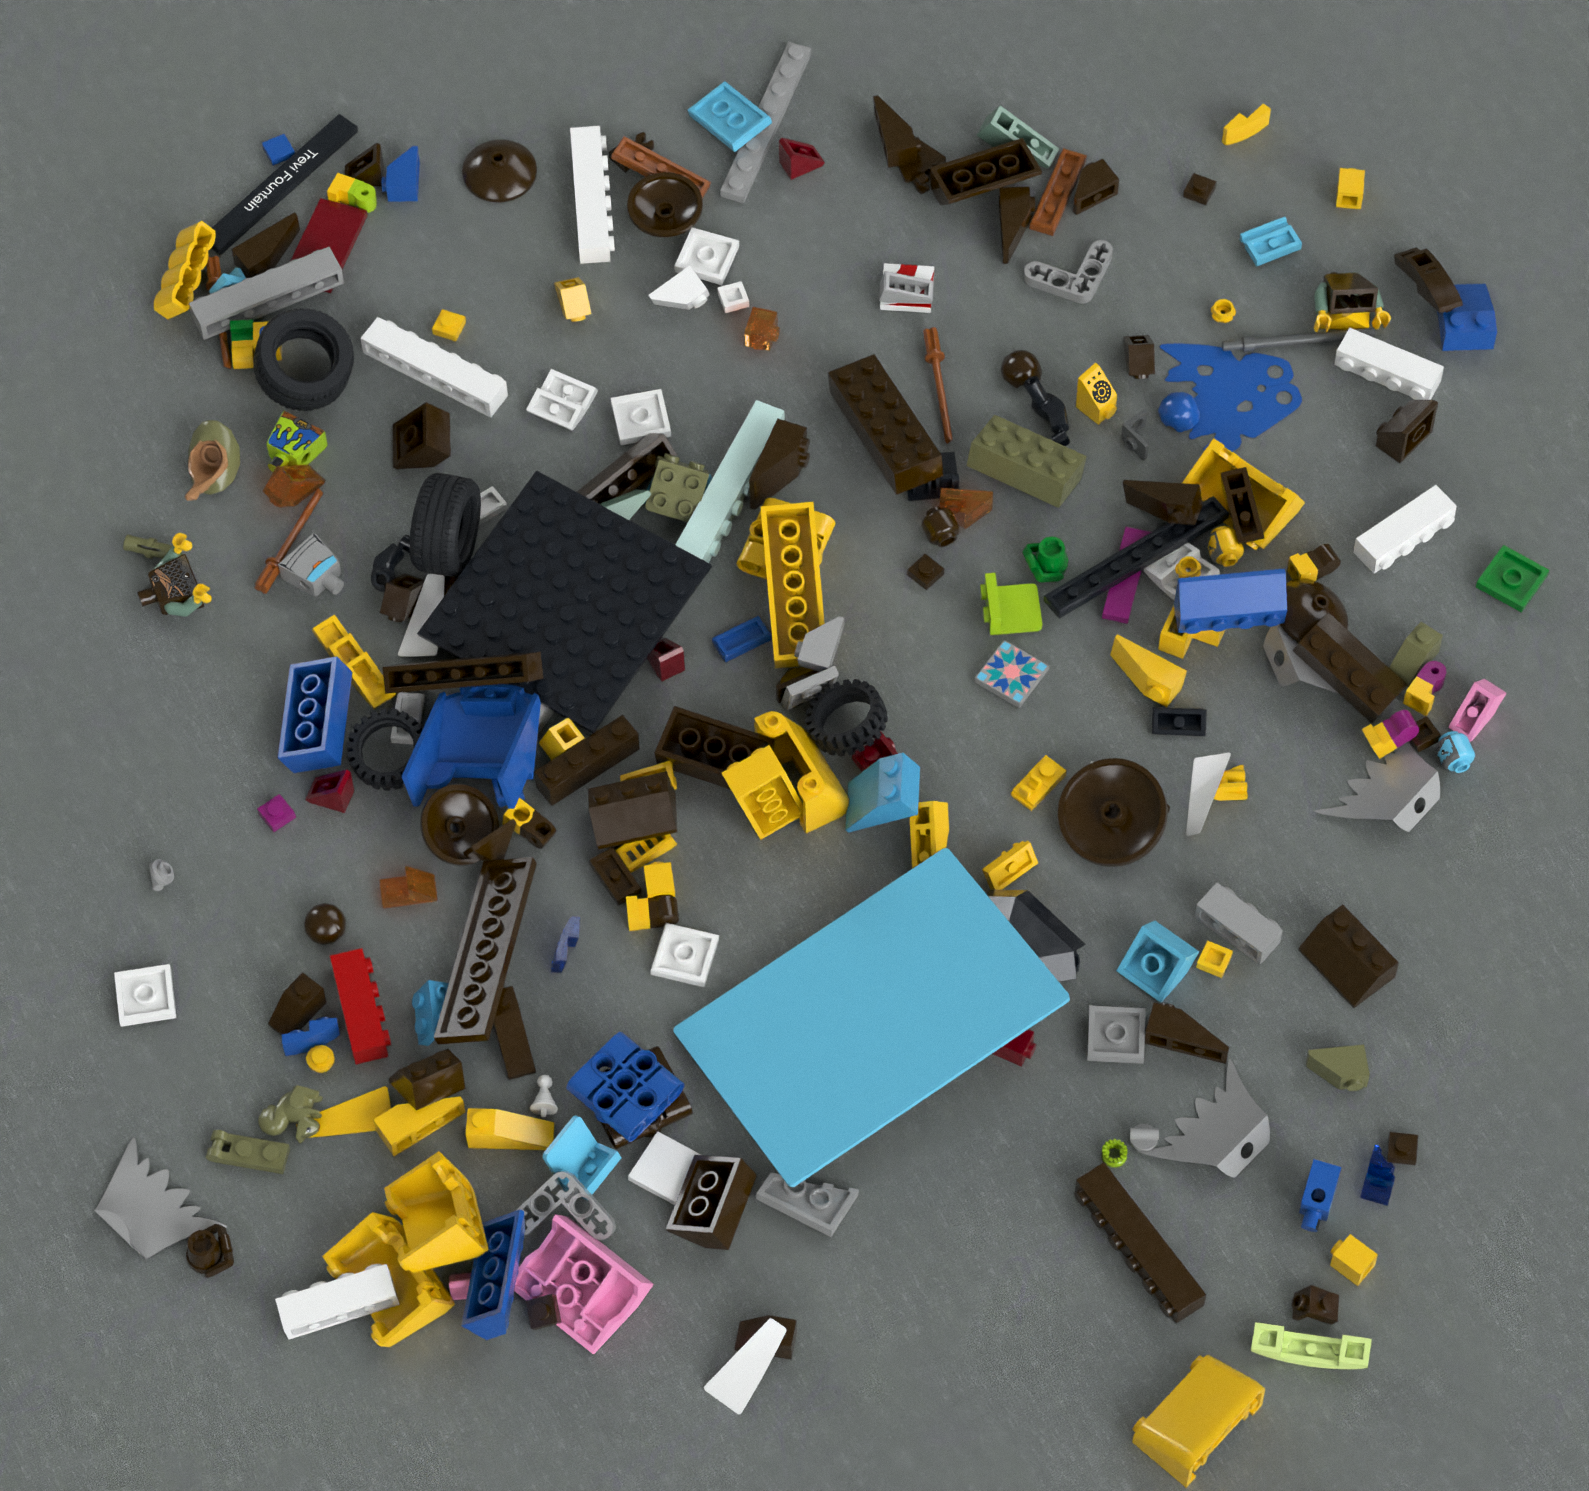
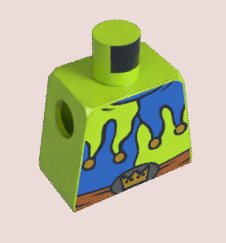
[267,411,328,475]

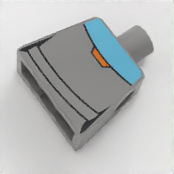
[278,533,344,597]

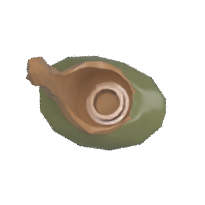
[185,420,240,501]

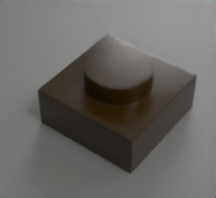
[1183,173,1217,206]
[907,554,945,590]
[1410,716,1441,753]
[1387,1132,1418,1165]
[526,1294,562,1330]

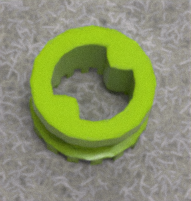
[1101,1139,1128,1168]

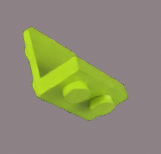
[980,573,1042,635]

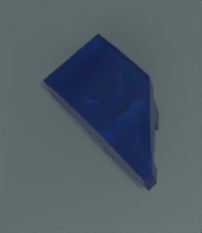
[551,916,580,973]
[1360,1145,1396,1206]

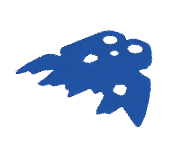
[1160,343,1302,452]

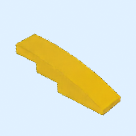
[312,614,396,710]

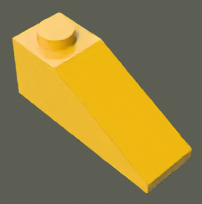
[1110,634,1187,707]
[910,801,949,869]
[373,1096,465,1156]
[466,1108,555,1150]

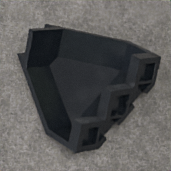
[986,890,1086,982]

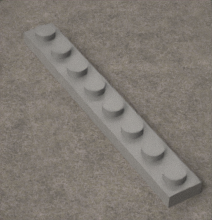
[720,42,812,203]

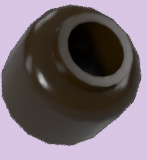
[921,506,960,547]

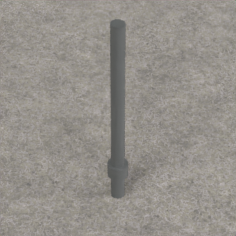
[1222,328,1375,352]

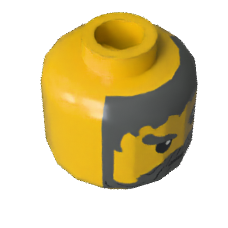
[1206,526,1244,567]

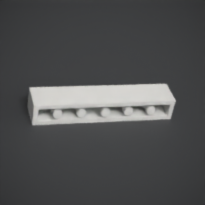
[570,126,615,264]
[361,317,508,418]

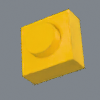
[432,309,466,342]
[1196,940,1233,978]

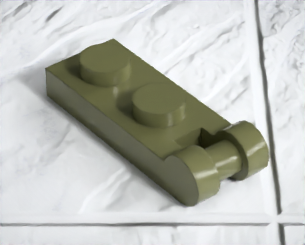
[205,1130,290,1174]

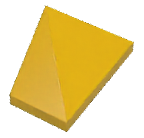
[1319,312,1370,330]

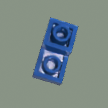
[282,1017,340,1056]

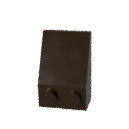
[749,418,810,510]

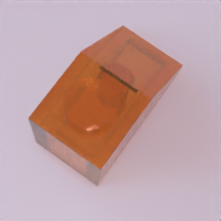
[263,465,326,508]

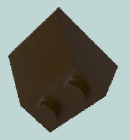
[1376,400,1438,463]
[393,402,451,469]
[389,1048,466,1110]

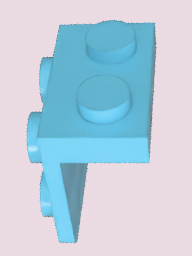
[543,1116,622,1200]

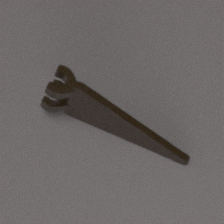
[897,136,946,194]

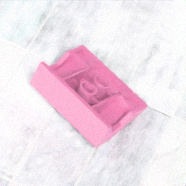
[514,1215,654,1354]

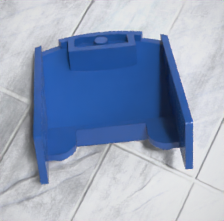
[402,684,541,809]

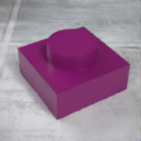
[257,794,296,832]

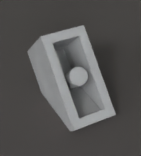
[794,616,844,672]

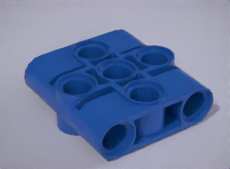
[566,1032,685,1142]

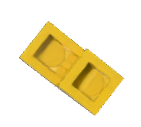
[1222,104,1271,145]

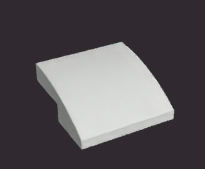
[526,369,598,431]
[1144,543,1220,600]

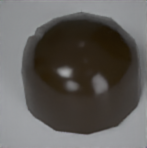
[1000,350,1042,388]
[304,903,346,945]

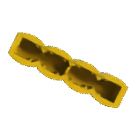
[154,221,216,320]

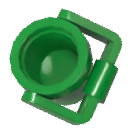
[1022,536,1068,583]

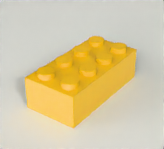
[722,745,803,840]

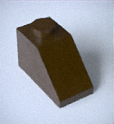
[1073,158,1119,215]
[1123,335,1155,379]
[380,573,425,622]
[268,972,327,1036]
[735,1315,797,1360]

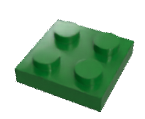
[1476,545,1549,613]

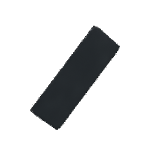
[1152,707,1207,736]

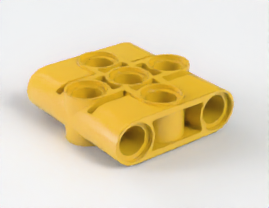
[736,498,836,580]

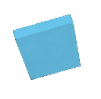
[687,81,772,152]

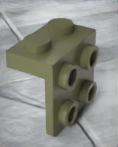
[645,453,709,522]

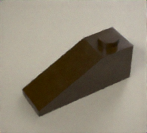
[873,95,921,168]
[999,187,1035,264]
[231,212,300,278]
[1221,467,1264,544]
[1123,480,1203,525]
[493,986,536,1080]
[1145,1002,1229,1064]

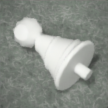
[530,1075,558,1117]

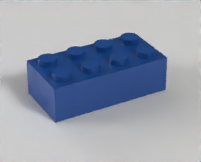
[278,656,352,773]

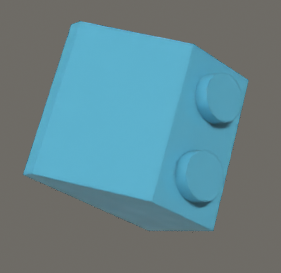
[1116,921,1199,1003]

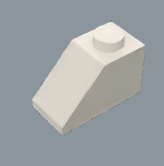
[649,265,710,310]

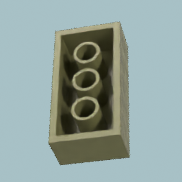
[966,414,1087,508]

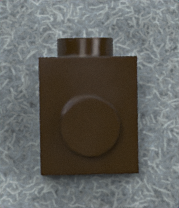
[1292,1285,1339,1325]

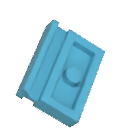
[1240,217,1302,267]

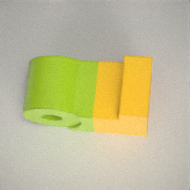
[327,173,377,213]

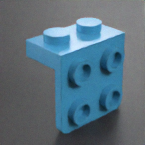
[412,980,449,1046]

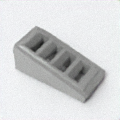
[879,271,934,304]

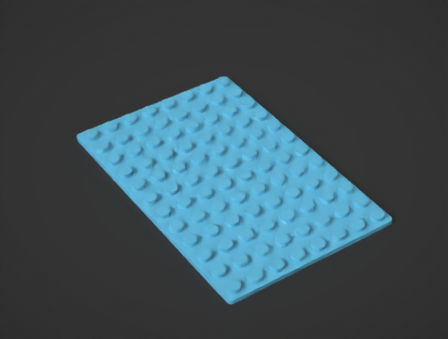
[673,848,1070,1187]

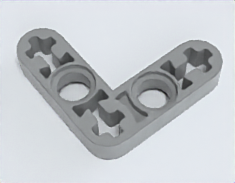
[1024,240,1113,304]
[515,1171,616,1240]

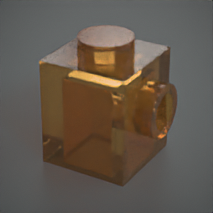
[745,307,780,351]

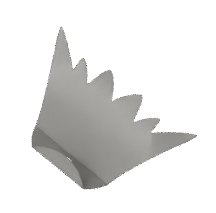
[1263,624,1338,693]
[1314,742,1440,832]
[1137,1059,1270,1178]
[93,1137,227,1260]

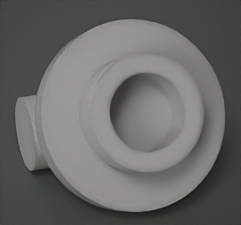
[149,859,174,891]
[1130,1124,1159,1151]

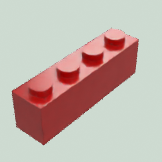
[330,948,391,1065]

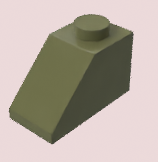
[1389,621,1443,687]
[1306,1044,1370,1091]

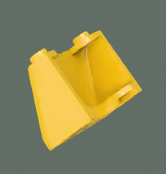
[1182,438,1305,551]
[754,711,849,834]
[384,1151,488,1273]
[322,1212,455,1347]
[1132,1354,1265,1488]

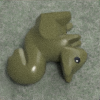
[258,1085,323,1143]

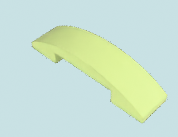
[1251,1322,1372,1369]

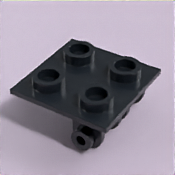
[907,452,960,501]

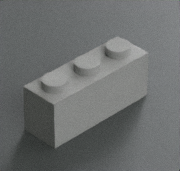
[1195,883,1283,965]

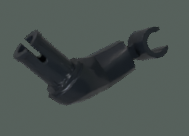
[1023,376,1070,446]
[371,535,410,592]

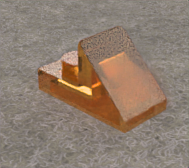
[940,488,993,529]
[379,866,438,909]

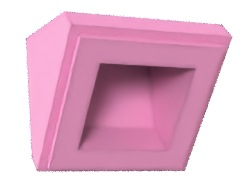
[449,1272,471,1300]

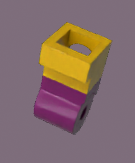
[1403,661,1447,716]
[1362,710,1419,759]

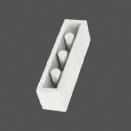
[1334,328,1444,400]
[1353,485,1457,574]
[275,1264,400,1340]

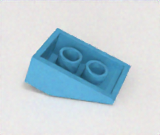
[846,753,920,833]

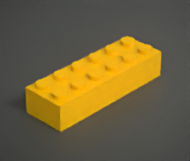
[760,502,825,669]

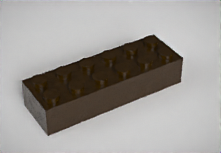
[828,354,943,495]

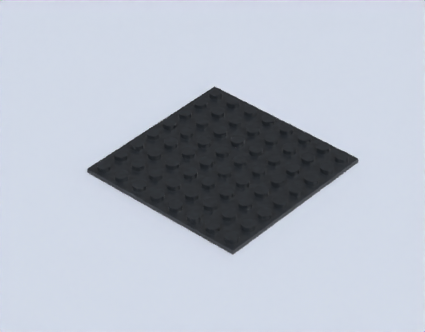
[417,470,712,733]

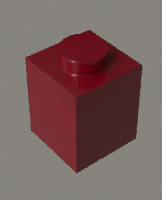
[992,1029,1037,1067]

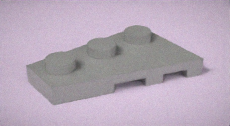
[756,1172,859,1237]

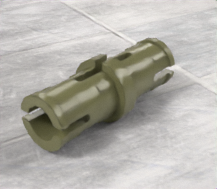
[123,534,174,559]

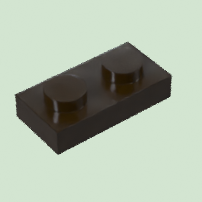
[589,847,641,906]

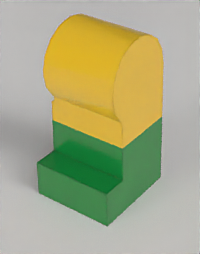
[230,319,254,369]

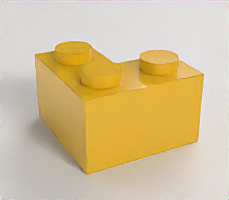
[1158,605,1225,659]

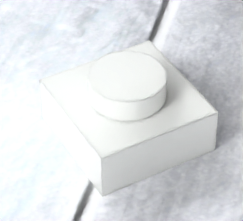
[717,281,749,313]

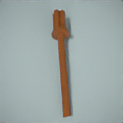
[206,256,231,369]
[923,327,952,444]
[254,488,323,594]

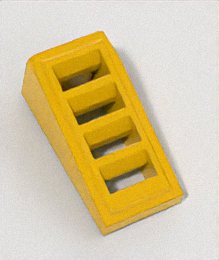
[615,834,677,873]

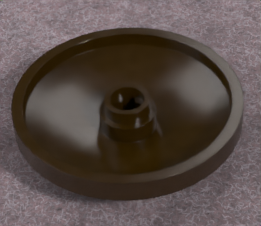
[1058,758,1168,867]

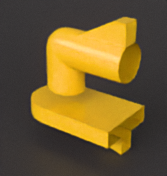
[1214,765,1248,801]

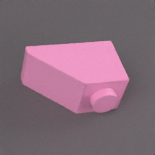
[1448,679,1506,742]

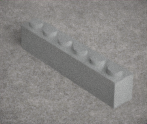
[189,247,344,340]

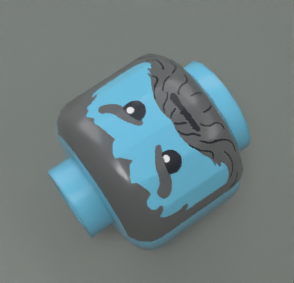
[1435,731,1475,773]

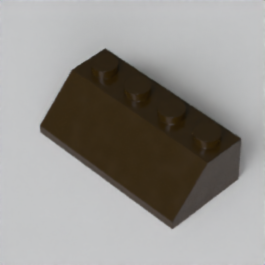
[930,138,1042,205]
[1293,612,1407,723]
[654,706,775,790]

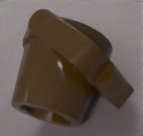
[186,1224,234,1278]

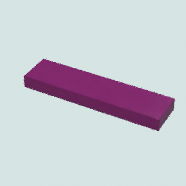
[1102,527,1151,624]

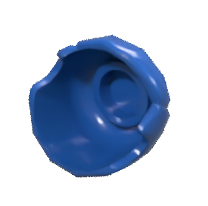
[1158,392,1201,432]

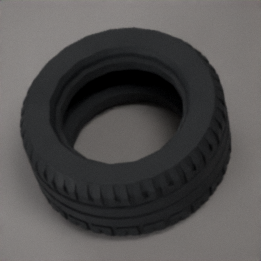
[253,308,354,411]
[409,473,481,577]

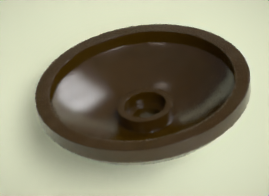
[462,140,537,202]
[627,172,703,237]
[1280,579,1348,643]
[420,784,499,866]

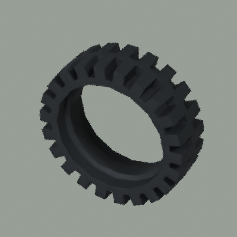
[805,679,888,756]
[347,708,423,791]

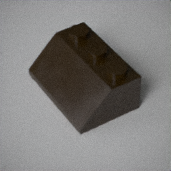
[588,771,677,849]
[1298,904,1399,1008]
[666,1155,757,1250]

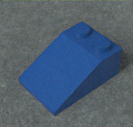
[1437,284,1497,351]

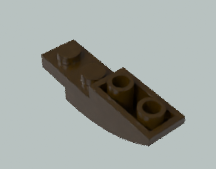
[1394,247,1463,313]

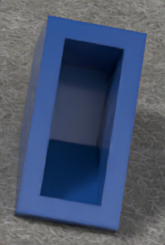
[382,146,420,202]

